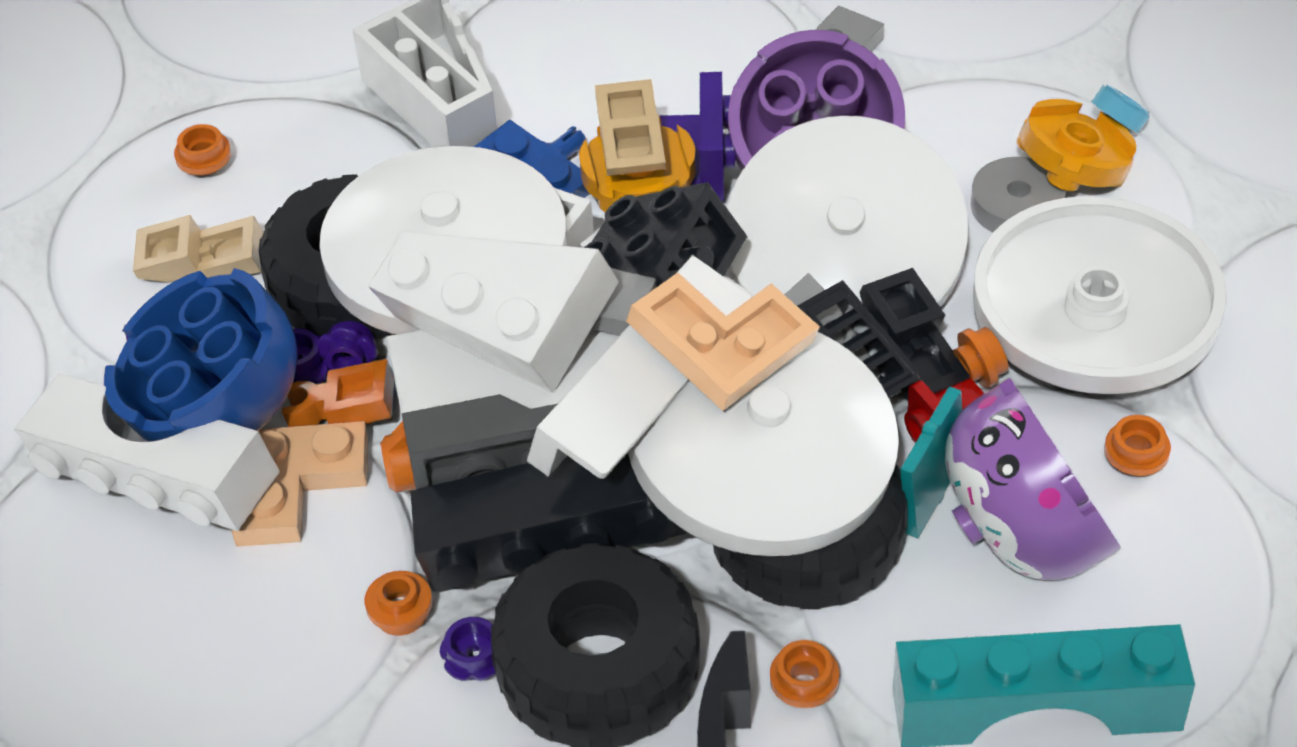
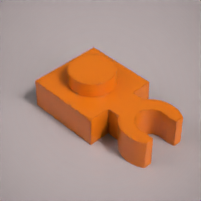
[282,359,394,427]

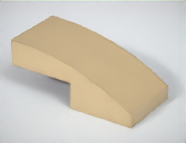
[595,79,666,176]
[133,215,263,282]

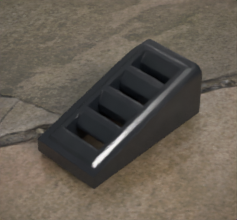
[797,280,921,399]

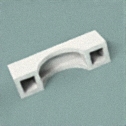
[14,373,280,531]

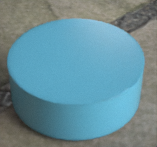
[1091,84,1150,133]

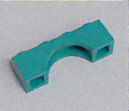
[892,624,1195,747]

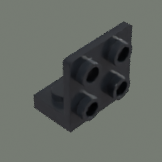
[584,182,747,287]

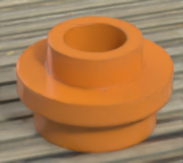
[174,124,231,175]
[953,327,1009,388]
[1104,415,1171,476]
[364,571,433,636]
[770,640,839,708]

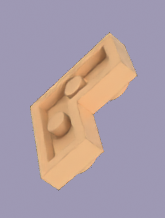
[626,273,820,411]
[231,421,368,547]

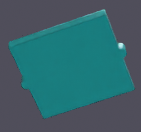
[900,386,962,539]

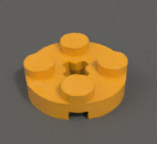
[1016,99,1137,191]
[579,117,696,213]

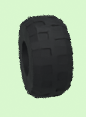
[258,174,392,340]
[713,463,908,609]
[491,543,700,747]

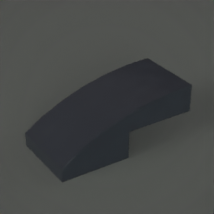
[859,268,970,401]
[697,630,751,747]

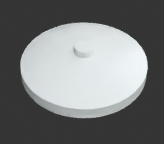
[727,116,968,307]
[320,146,568,335]
[973,196,1227,394]
[628,332,899,556]

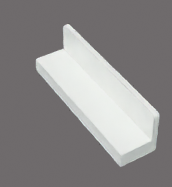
[527,255,752,478]

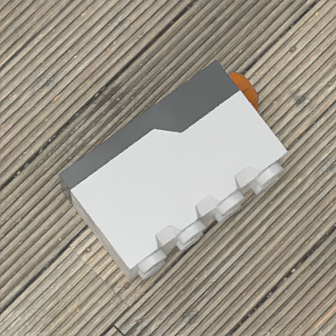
[380,329,619,493]

